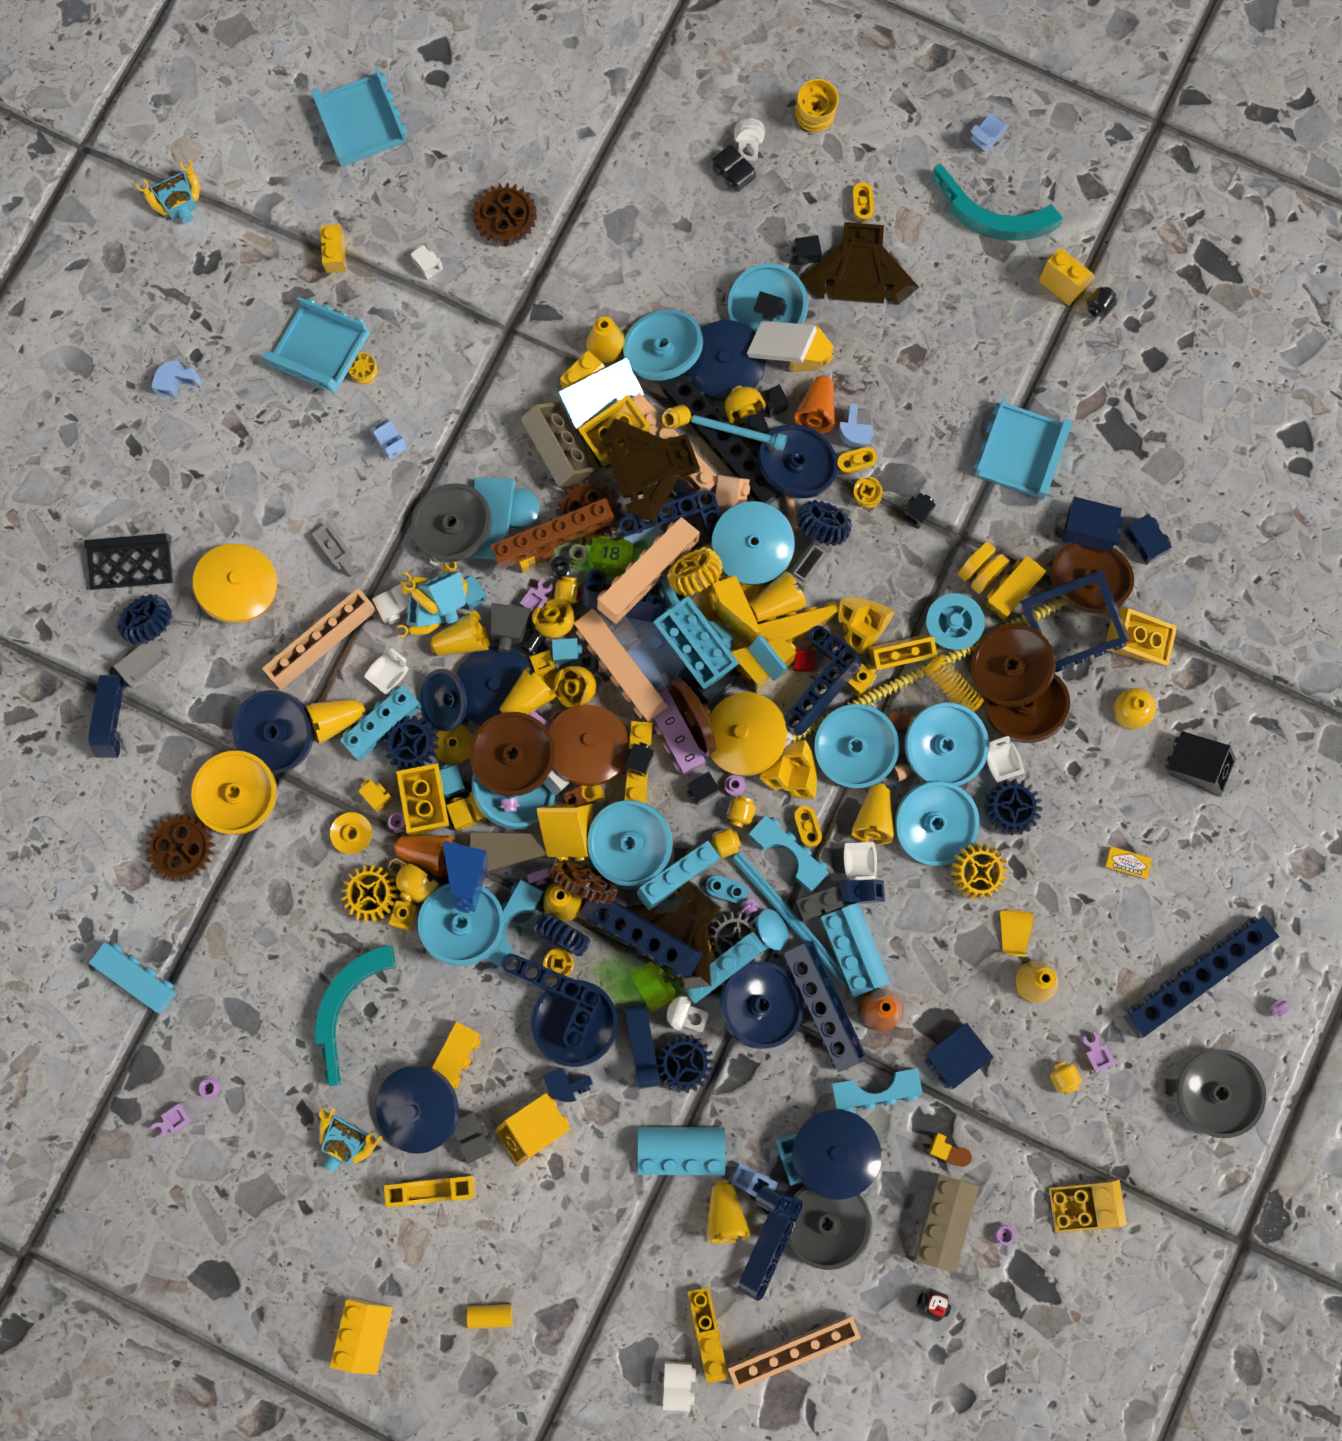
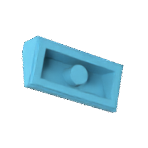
[749,635,787,681]

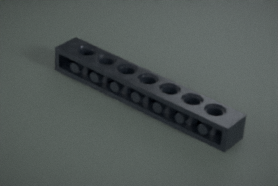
[661,372,782,505]

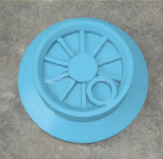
[926,593,985,650]

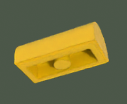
[467,1303,513,1329]

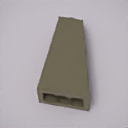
[470,833,548,874]

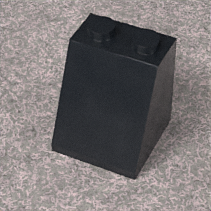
[668,666,741,709]
[1165,731,1236,797]

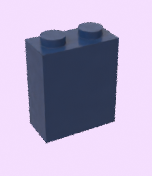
[1062,496,1124,553]
[924,1022,994,1090]

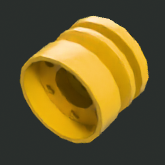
[795,79,839,132]

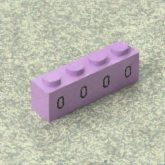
[653,688,706,776]

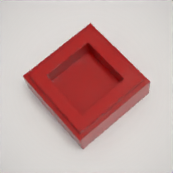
[793,649,816,673]

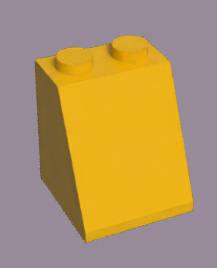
[1039,247,1095,306]
[732,637,796,693]
[537,804,593,861]
[494,1093,571,1167]

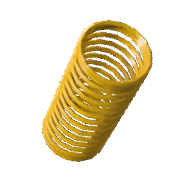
[923,654,984,712]

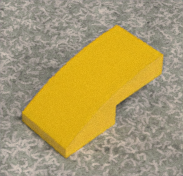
[530,650,558,696]

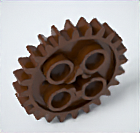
[473,183,537,246]
[556,479,623,546]
[145,814,216,883]
[550,860,618,904]

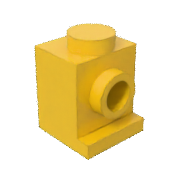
[845,663,877,697]
[358,778,393,813]
[388,899,419,932]

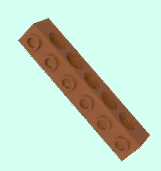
[491,498,615,570]

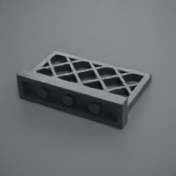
[84,533,173,590]

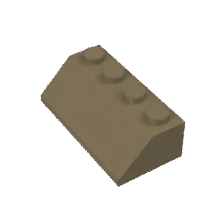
[521,401,600,488]
[913,1173,979,1273]

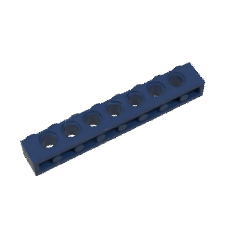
[1123,916,1280,1038]

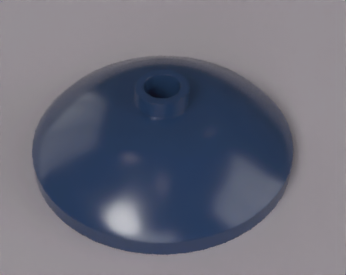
[421,669,467,732]

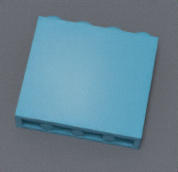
[311,66,408,167]
[263,297,370,393]
[973,397,1073,500]

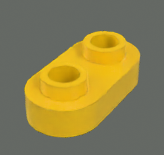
[852,182,874,222]
[837,447,877,475]
[794,806,822,848]

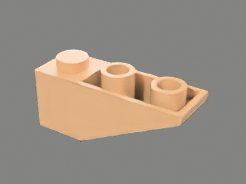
[716,475,750,516]

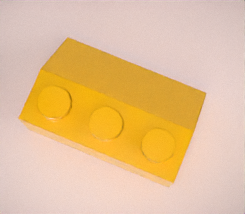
[396,763,449,836]
[330,1297,393,1375]

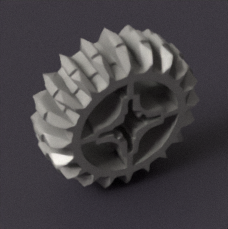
[708,912,761,964]

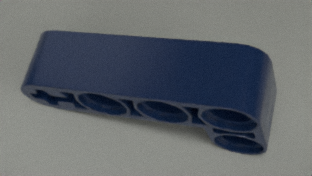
[582,569,664,623]
[88,675,124,758]
[625,1002,661,1090]

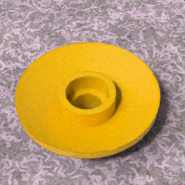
[434,725,473,765]
[330,812,372,854]

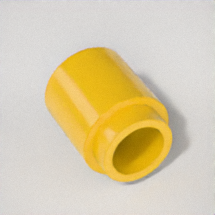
[662,405,691,429]

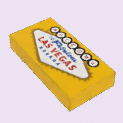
[1104,847,1152,879]

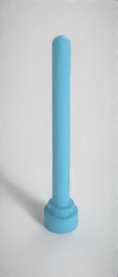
[691,415,787,451]

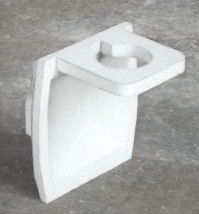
[734,118,765,161]
[364,647,409,695]
[987,736,1025,783]
[844,842,877,880]
[667,996,709,1032]

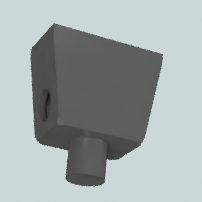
[491,603,532,654]

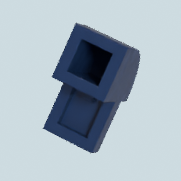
[840,879,885,904]
[543,1068,594,1102]

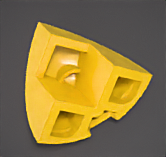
[838,597,895,654]
[760,740,817,799]

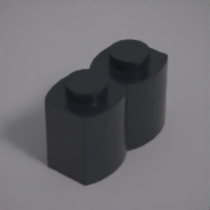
[712,144,756,192]

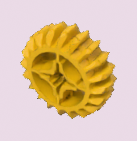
[667,548,723,596]
[950,842,1008,900]
[341,865,399,922]

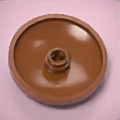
[548,705,630,786]

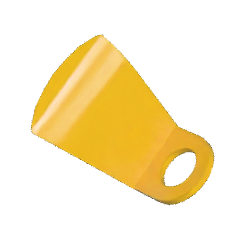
[1000,910,1034,957]

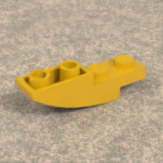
[688,1287,729,1384]

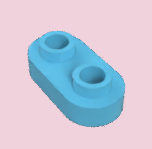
[706,875,748,904]

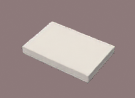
[747,321,817,363]

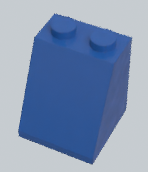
[443,841,489,913]

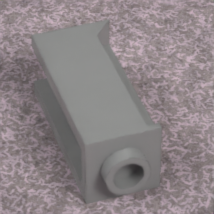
[790,540,833,592]
[114,637,171,688]

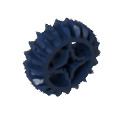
[797,500,852,546]
[116,594,173,646]
[383,715,439,770]
[984,779,1043,836]
[534,913,590,956]
[657,1034,714,1093]

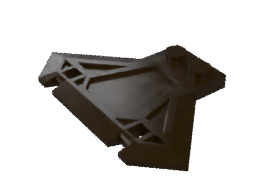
[800,222,919,305]
[602,418,700,523]
[624,880,722,990]

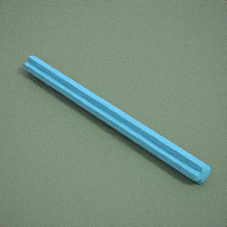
[732,852,846,986]

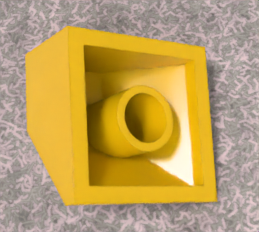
[789,325,834,373]

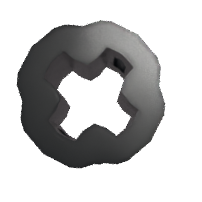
[551,556,570,579]
[520,628,546,656]
[577,653,599,675]

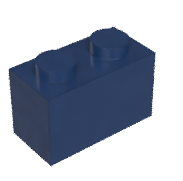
[1124,513,1172,565]

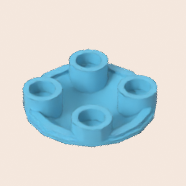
[510,488,540,527]
[754,909,788,950]

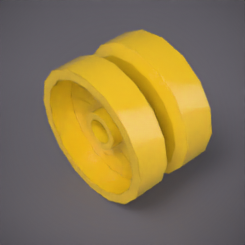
[957,541,1010,594]

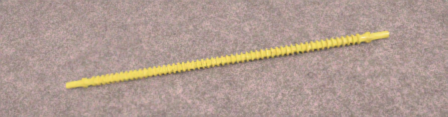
[791,598,1069,743]

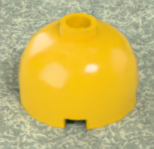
[725,386,766,424]
[532,599,575,639]
[554,666,597,708]
[1113,688,1156,730]
[396,862,439,903]

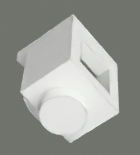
[411,245,443,280]

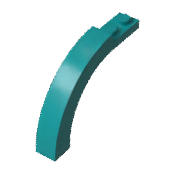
[932,163,1063,241]
[315,945,396,1087]

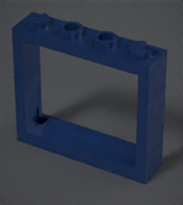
[1021,569,1130,672]

